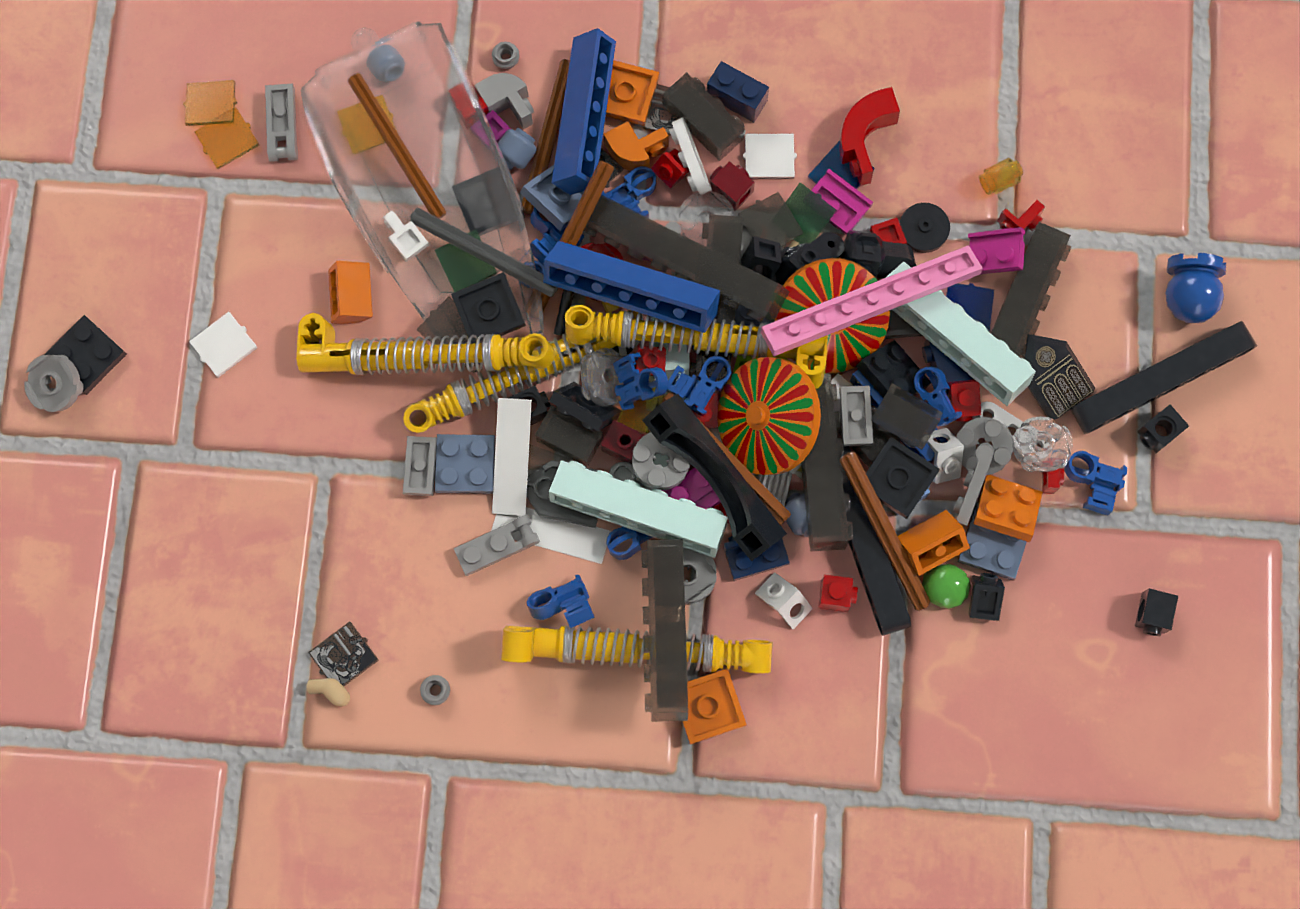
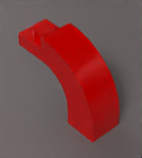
[839,87,900,186]

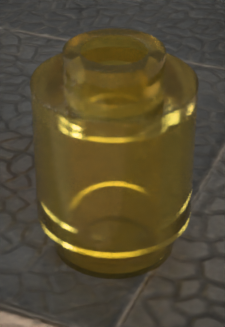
[979,157,1023,195]

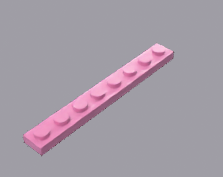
[760,245,983,356]

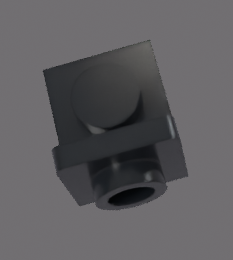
[968,573,1005,621]

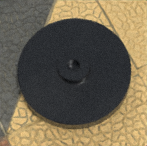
[900,203,950,253]

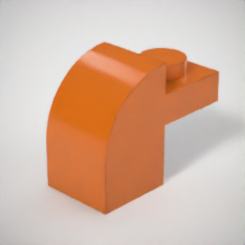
[603,121,669,171]

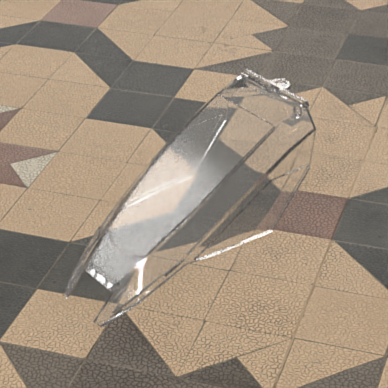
[300,21,544,373]

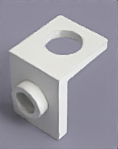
[921,428,964,484]
[755,573,813,629]

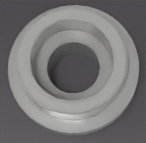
[492,42,520,69]
[420,675,450,705]

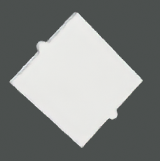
[743,134,797,179]
[189,312,258,378]

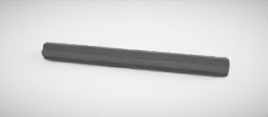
[410,208,558,297]

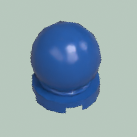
[1165,253,1226,323]

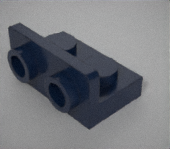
[724,536,790,581]

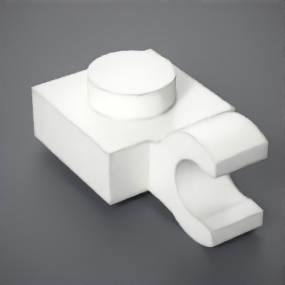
[383,211,429,262]

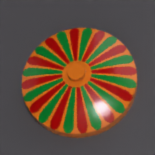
[773,258,890,373]
[717,357,821,475]

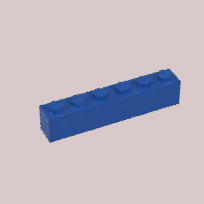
[551,28,616,195]
[543,241,720,333]

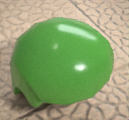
[922,564,971,609]

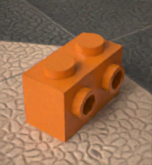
[898,510,970,576]

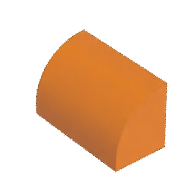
[328,261,373,324]

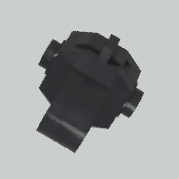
[840,230,916,279]
[776,232,845,286]

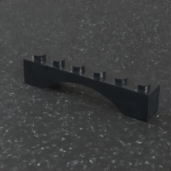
[642,394,787,561]

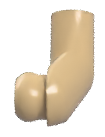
[306,678,350,707]

